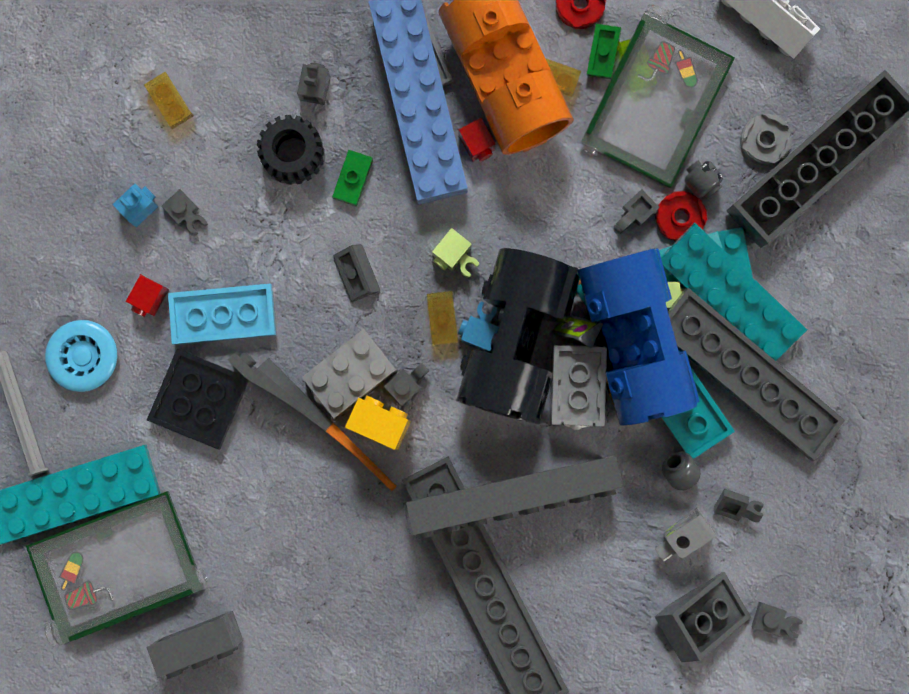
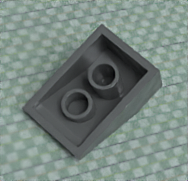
[655,572,751,662]

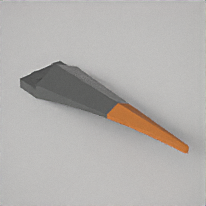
[227,352,397,491]

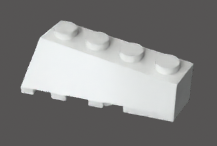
[721,0,820,59]

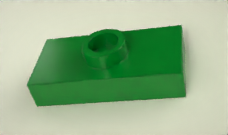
[587,24,622,79]
[332,150,373,207]

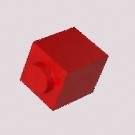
[458,118,496,162]
[125,274,169,317]

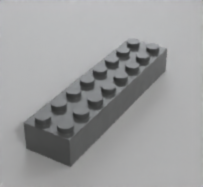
[726,70,909,248]
[403,456,623,539]

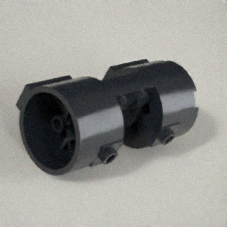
[456,248,580,425]

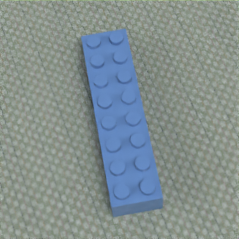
[368,0,468,205]

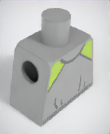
[655,507,716,561]

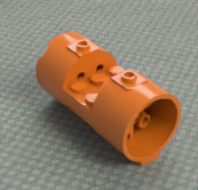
[438,0,574,155]

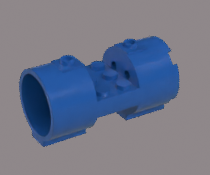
[578,248,700,426]

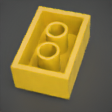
[345,395,411,450]

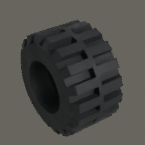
[257,115,325,185]

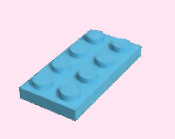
[168,283,276,345]

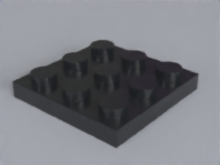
[147,349,249,450]

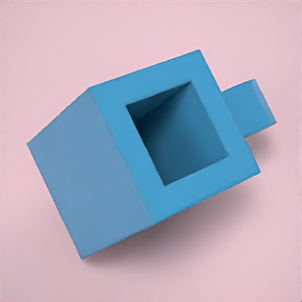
[112,184,159,227]
[458,301,499,353]

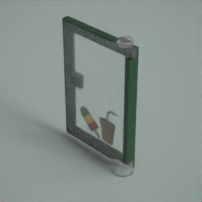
[580,4,735,188]
[26,491,207,648]

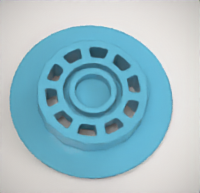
[45,320,117,392]

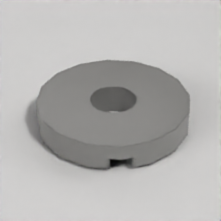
[740,114,792,165]

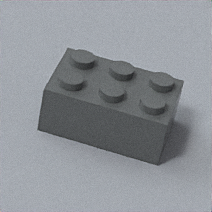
[146,611,243,679]

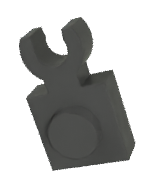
[162,189,208,235]
[751,602,803,638]

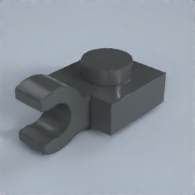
[614,189,659,234]
[714,488,764,523]

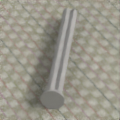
[0,351,49,477]

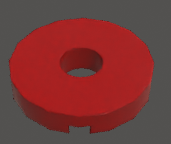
[556,0,606,29]
[655,191,707,242]

